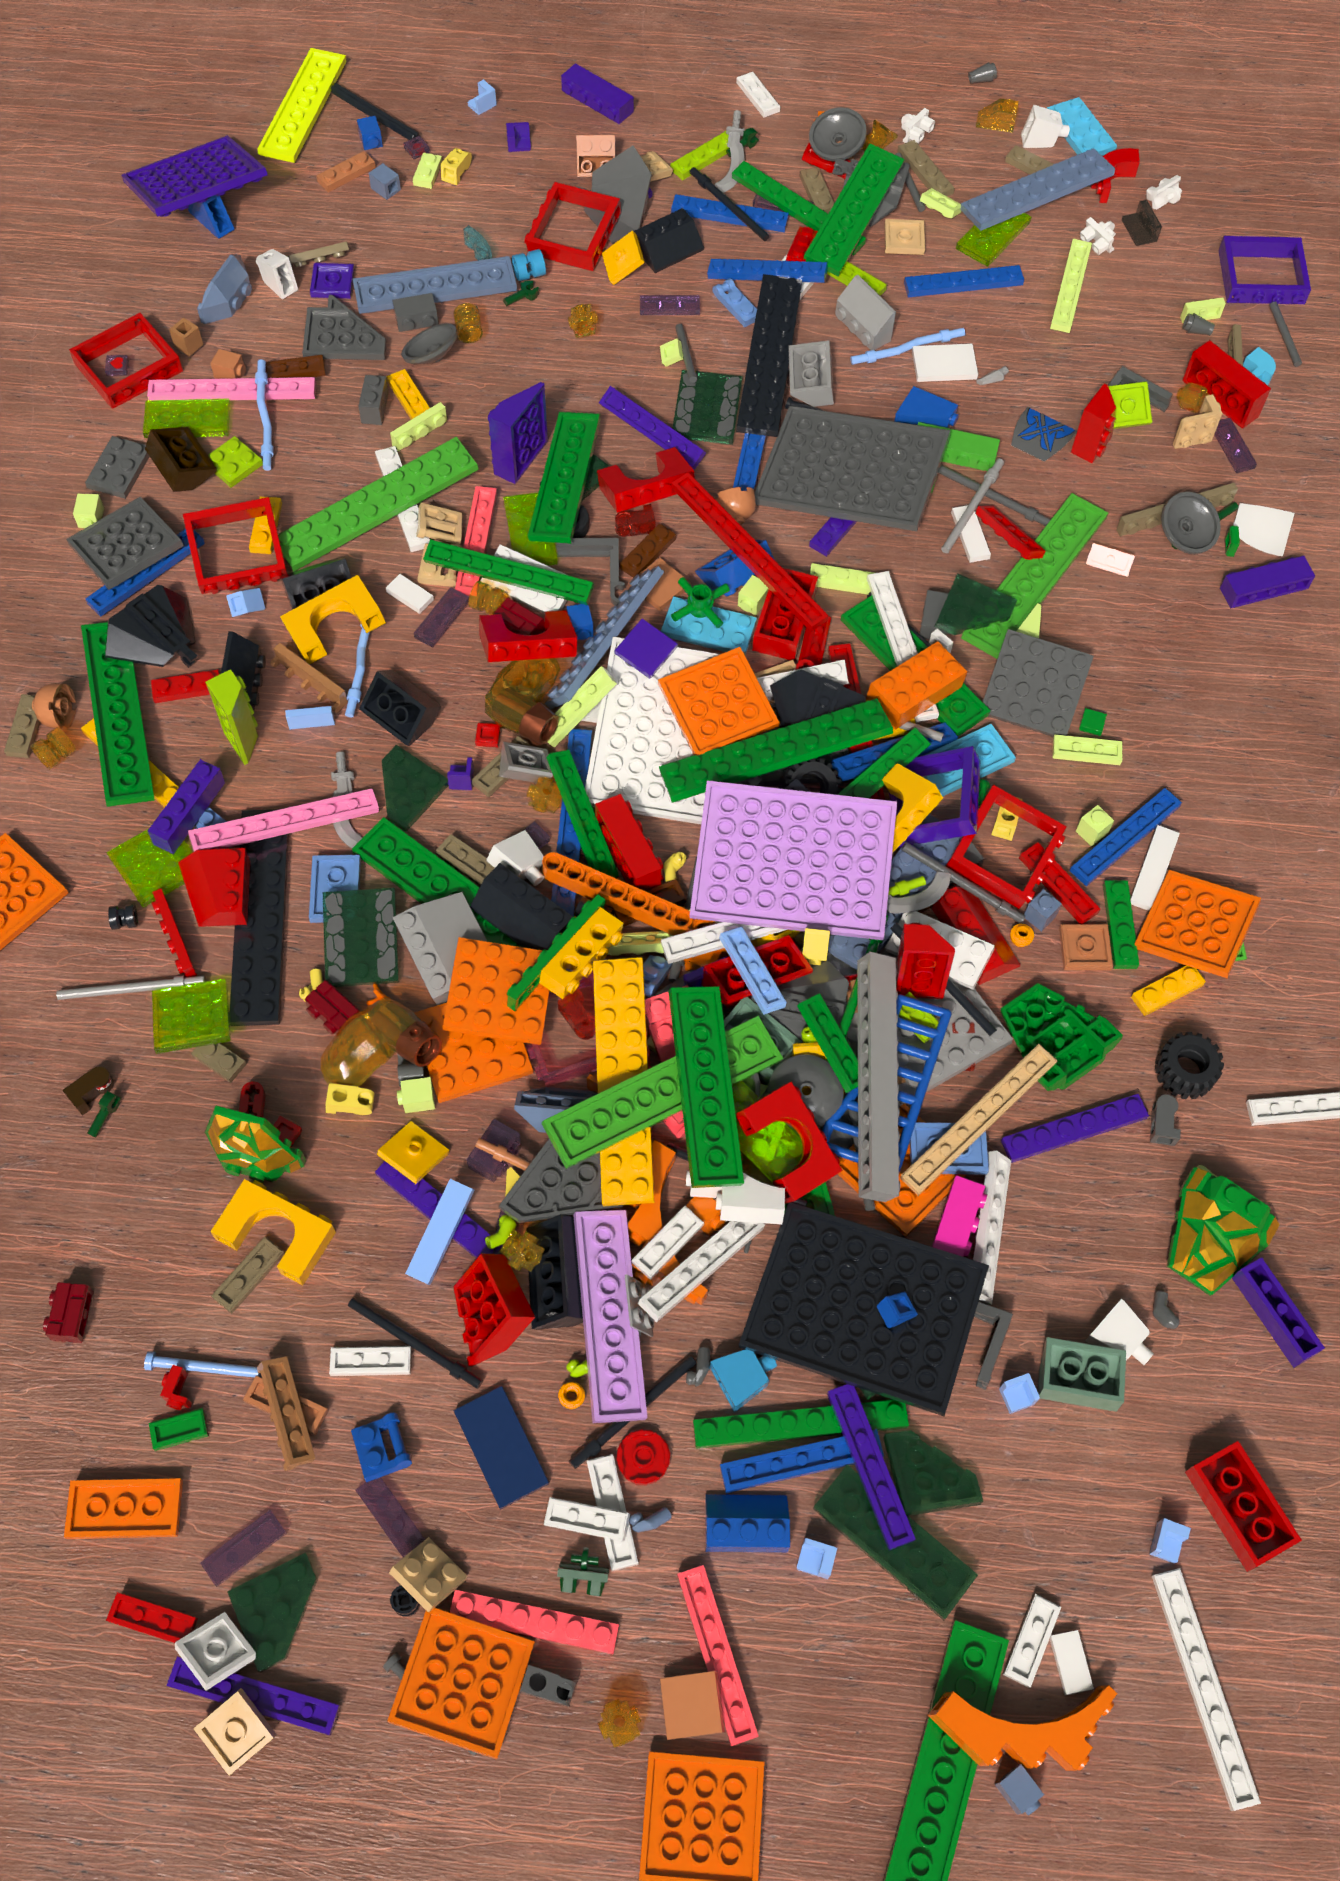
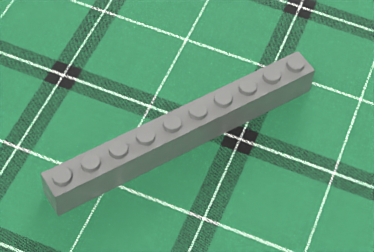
[857,952,901,1202]

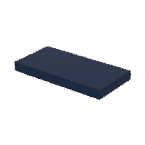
[453,1386,549,1510]

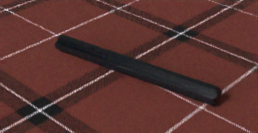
[331,83,419,143]

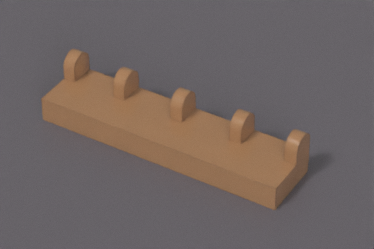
[270,643,348,713]
[257,1356,315,1471]

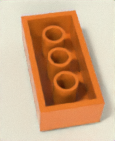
[866,641,968,730]

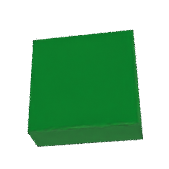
[1224,526,1240,557]
[1079,708,1107,736]

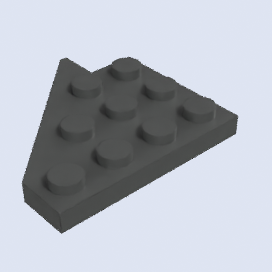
[302,295,386,360]
[499,1139,623,1223]

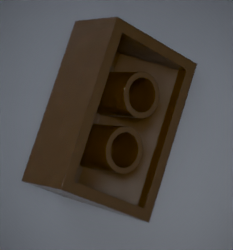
[145,427,217,492]

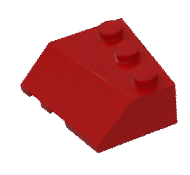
[1071,383,1116,463]
[178,848,250,927]
[453,1253,535,1366]

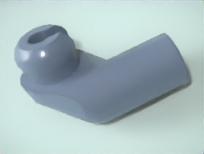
[629,1507,671,1533]

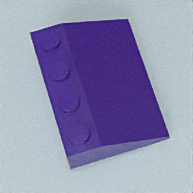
[488,382,548,484]

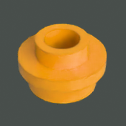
[1010,924,1034,947]
[558,1382,585,1409]

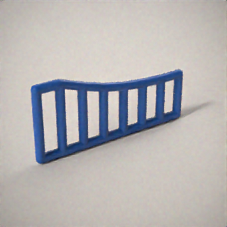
[822,994,952,1172]

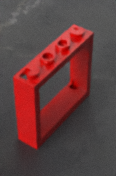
[524,182,621,271]
[69,313,183,409]
[183,497,287,594]
[946,785,1067,909]

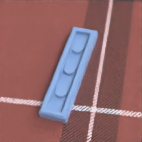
[719,926,787,1015]
[405,1179,475,1285]

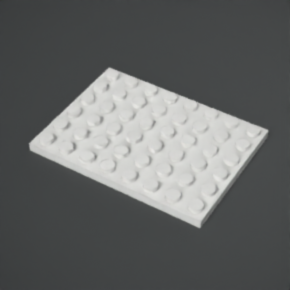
[585,637,721,824]

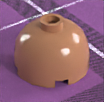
[713,487,756,525]
[32,683,76,729]

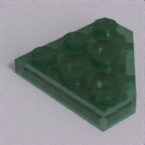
[934,573,1017,636]
[382,745,449,832]
[883,1430,983,1516]
[227,1553,318,1673]

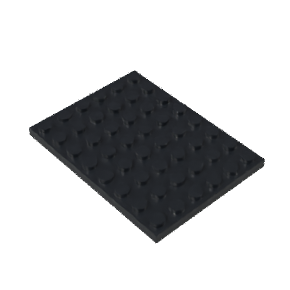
[739,1202,989,1417]

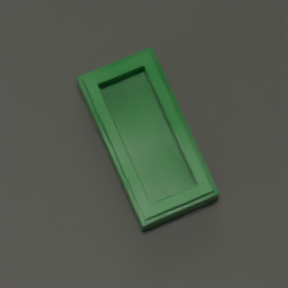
[149,1408,209,1451]

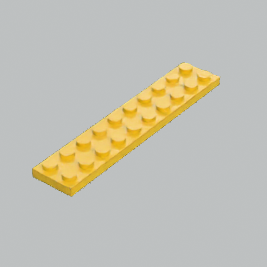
[593,957,655,1206]

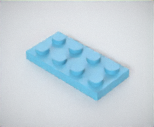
[1047,97,1117,156]
[661,596,757,656]
[923,724,1016,797]

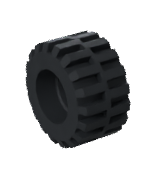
[779,758,841,795]
[1155,1032,1224,1100]

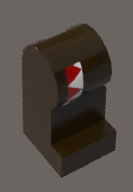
[62,1067,114,1116]

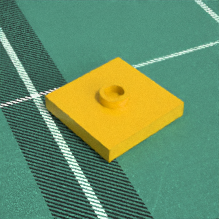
[602,230,645,285]
[377,1121,449,1184]

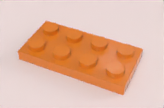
[64,1478,183,1539]

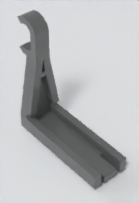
[1081,366,1173,416]
[556,538,625,606]
[974,1302,1013,1390]

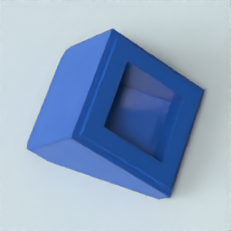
[877,1292,918,1328]

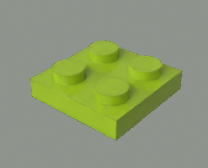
[1108,382,1152,429]
[208,436,263,488]

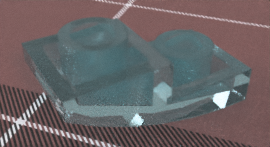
[463,225,492,260]

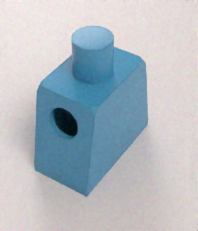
[710,1349,777,1412]

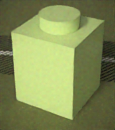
[73,494,104,528]
[738,575,769,615]
[1076,805,1114,847]
[397,1077,435,1113]

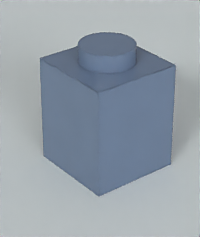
[369,163,401,200]
[1024,889,1062,932]
[994,1764,1044,1816]

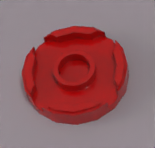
[617,1429,670,1486]

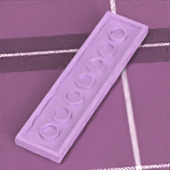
[574,1210,647,1423]

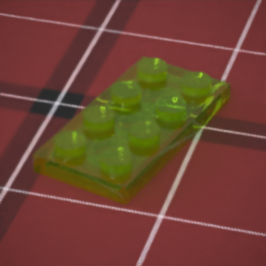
[956,213,1032,267]
[143,398,230,438]
[503,493,558,566]
[732,1081,803,1181]

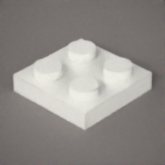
[175,1612,256,1691]

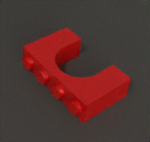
[597,447,695,513]
[479,610,577,662]
[735,1081,843,1204]

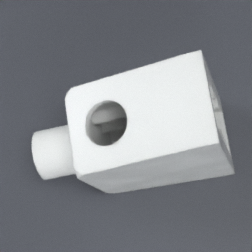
[1021,105,1070,148]
[256,249,298,299]
[487,830,544,886]
[1085,1299,1154,1365]

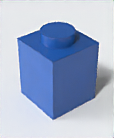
[357,116,383,150]
[567,604,593,640]

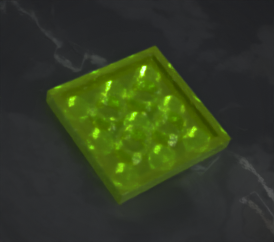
[106,829,193,908]
[152,979,231,1054]

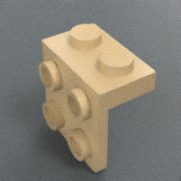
[1173,395,1222,449]

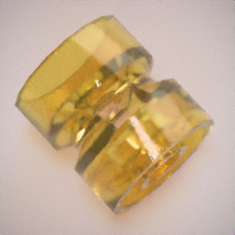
[453,303,483,343]
[468,581,508,615]
[30,727,76,770]

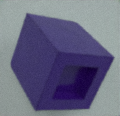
[506,122,531,152]
[447,757,474,790]

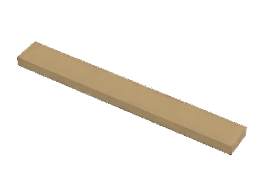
[900,1044,1057,1196]

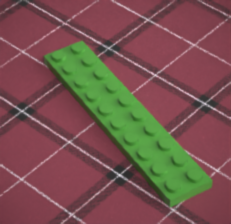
[278,437,479,572]
[961,493,1108,659]
[541,1016,783,1169]

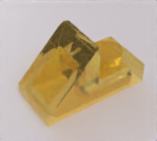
[861,120,898,151]

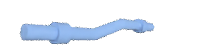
[850,328,965,365]
[255,359,274,471]
[345,624,370,718]

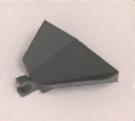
[577,145,652,244]
[832,158,910,227]
[751,960,849,1058]

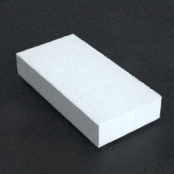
[386,574,434,614]
[1050,1630,1094,1695]

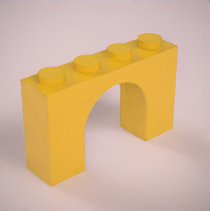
[280,575,386,664]
[882,763,943,853]
[210,1179,336,1286]

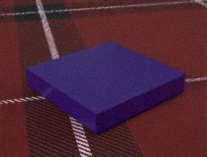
[310,263,354,299]
[614,619,678,679]

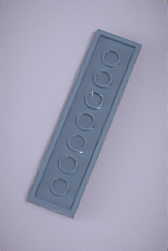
[961,148,1115,231]
[353,256,517,314]
[544,566,664,710]
[828,814,962,970]

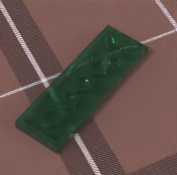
[813,1465,978,1621]

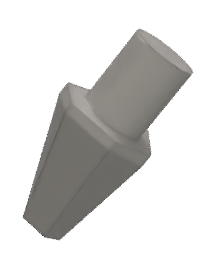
[976,366,1009,385]

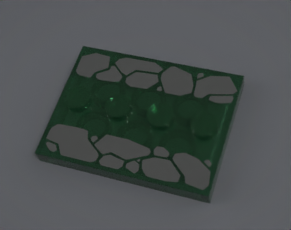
[672,370,742,445]
[322,888,399,987]

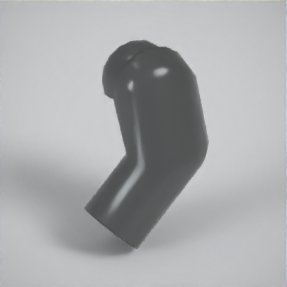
[1153,1291,1180,1329]
[686,1347,711,1387]

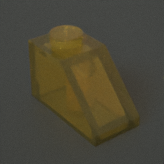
[976,98,1019,133]

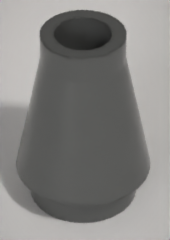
[968,62,997,84]
[1182,313,1215,336]

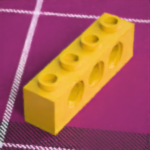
[539,907,624,999]

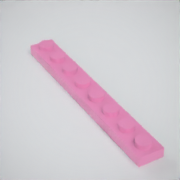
[147,377,316,401]
[188,789,379,852]

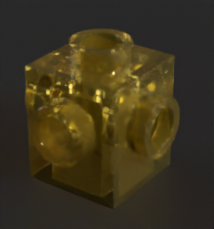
[568,303,599,338]
[526,777,561,814]
[500,1229,544,1272]
[598,1699,641,1750]

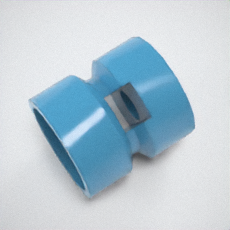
[512,249,546,282]

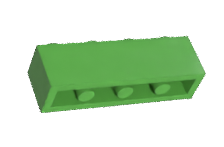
[918,422,1000,471]

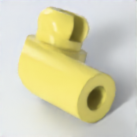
[663,852,686,883]
[299,969,323,1002]

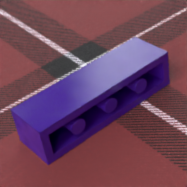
[561,63,634,124]
[1220,556,1315,609]
[148,759,225,854]
[1232,1257,1325,1368]

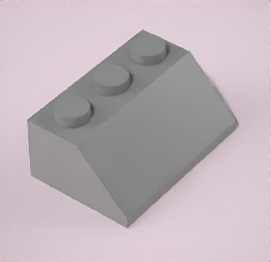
[835,275,896,350]
[789,340,834,407]

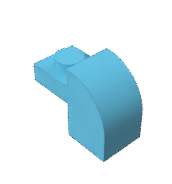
[1243,347,1276,386]

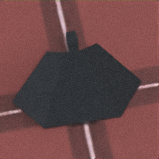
[105,585,198,668]
[770,670,866,755]

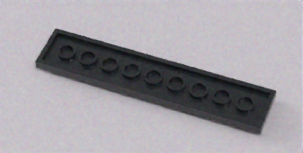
[736,274,802,437]
[229,809,289,1026]

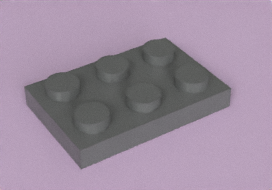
[85,436,150,499]

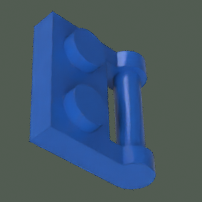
[351,1413,412,1482]

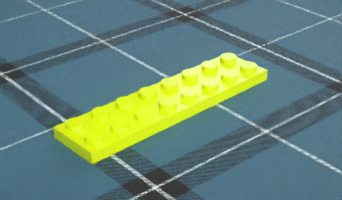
[257,48,347,163]

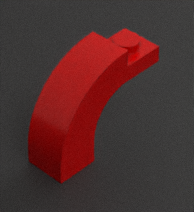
[1091,148,1140,203]

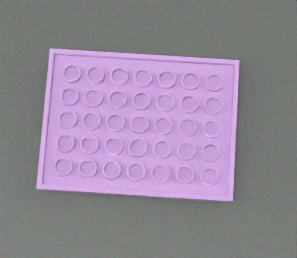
[690,781,897,940]

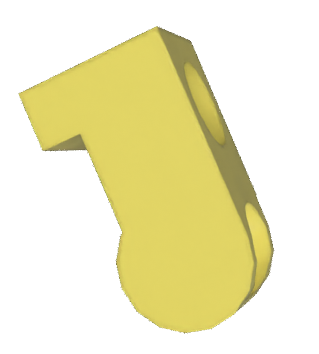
[441,148,472,185]
[991,797,1023,841]
[326,1083,375,1115]

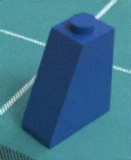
[187,195,234,239]
[894,386,959,428]

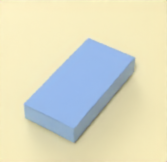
[285,706,335,730]

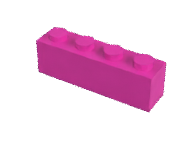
[932,1176,988,1257]

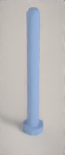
[144,1351,261,1378]

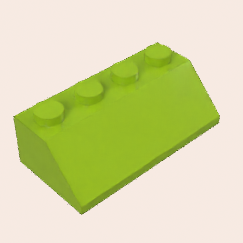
[206,669,258,765]

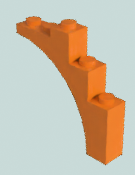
[627,1140,708,1306]
[928,1685,1118,1771]

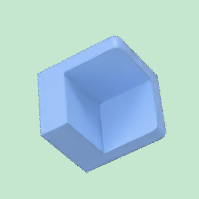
[468,79,496,115]
[226,588,265,617]
[999,1373,1040,1414]
[1149,1518,1191,1564]
[797,1538,837,1579]

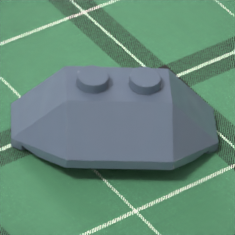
[197,254,252,324]
[514,1087,598,1133]

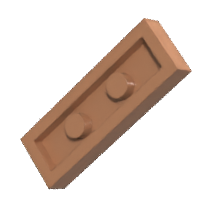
[316,151,376,192]
[243,1376,328,1435]

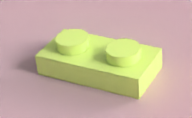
[413,153,442,189]
[920,188,961,218]
[1180,298,1226,323]

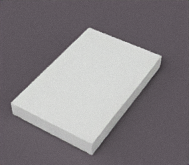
[912,344,978,382]

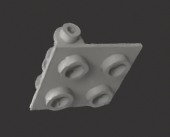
[625,1274,655,1337]

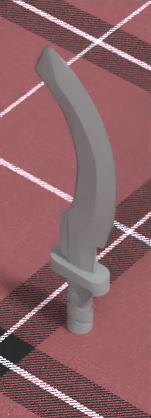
[714,110,745,193]
[331,752,363,848]
[887,871,951,914]

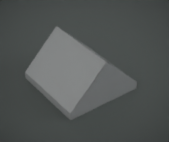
[499,742,553,784]

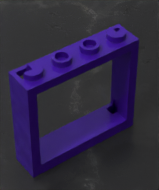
[1218,236,1311,305]
[889,746,980,848]

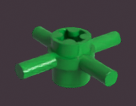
[671,577,730,628]

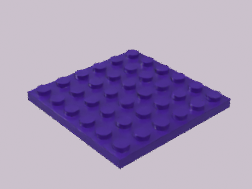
[121,135,268,217]

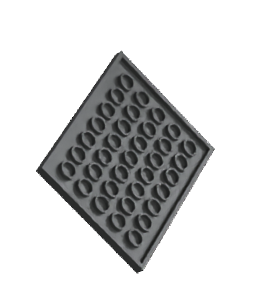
[755,406,950,531]

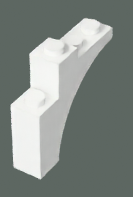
[686,1170,785,1224]

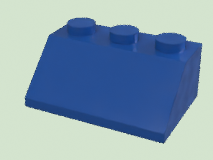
[695,540,775,596]
[705,1494,790,1553]

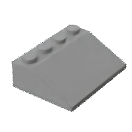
[393,892,487,1005]

